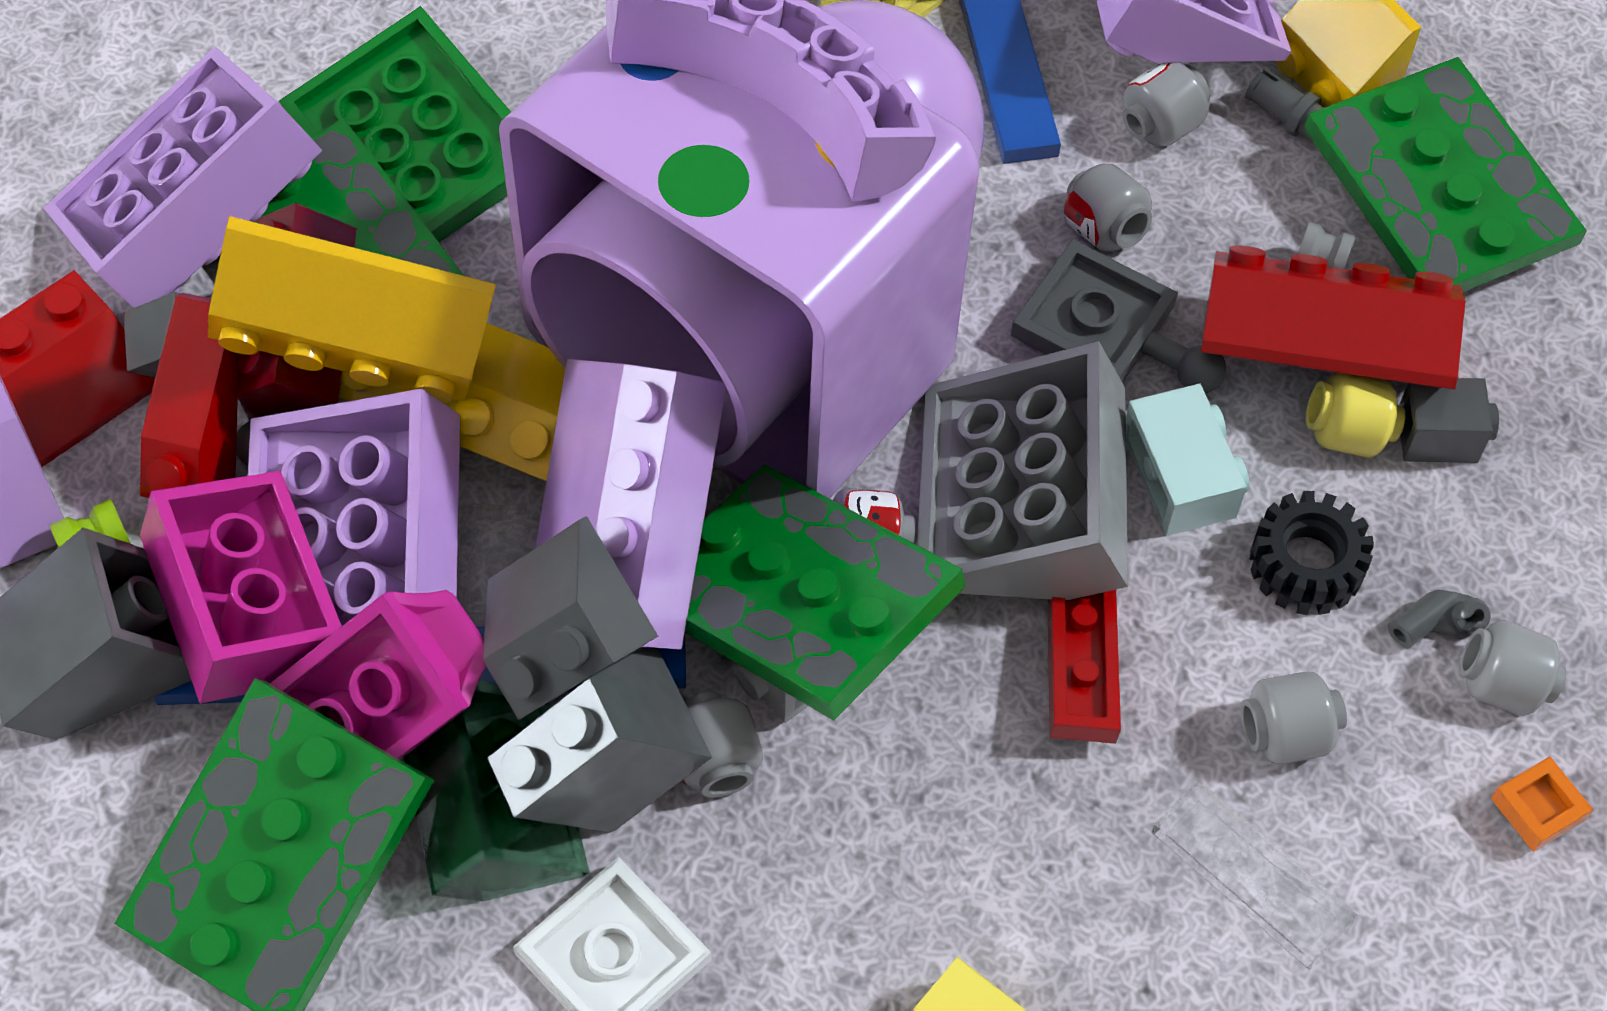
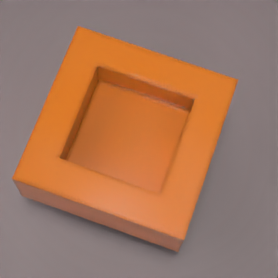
[1490,756,1594,853]

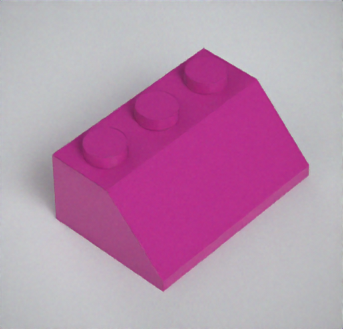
[140,471,342,704]

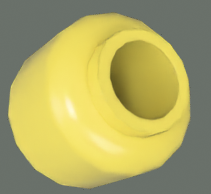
[1306,372,1405,458]

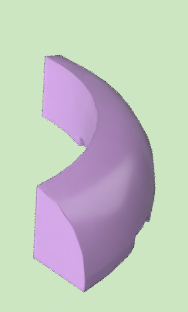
[606,0,936,202]

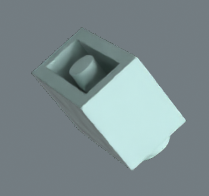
[1126,383,1249,536]

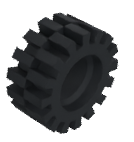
[1249,491,1374,615]

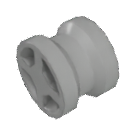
[1298,222,1356,269]

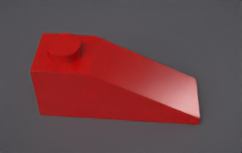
[140,293,239,498]

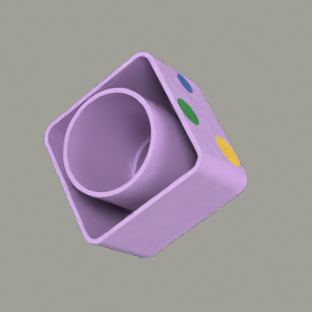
[499,0,984,499]

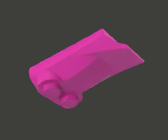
[270,590,486,760]

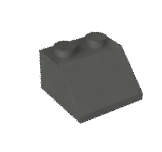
[483,516,659,720]

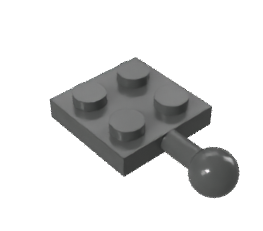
[1011,239,1227,393]

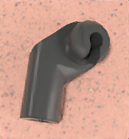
[1388,590,1491,649]

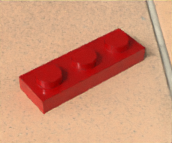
[1048,590,1121,744]

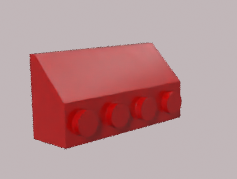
[1201,245,1466,390]
[0,270,155,468]

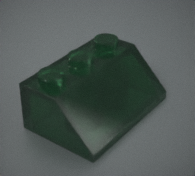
[404,680,590,901]

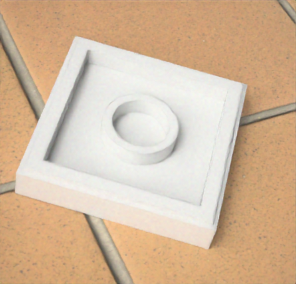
[513,857,712,1011]

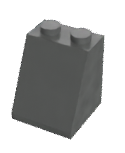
[0,527,191,740]
[488,647,712,832]

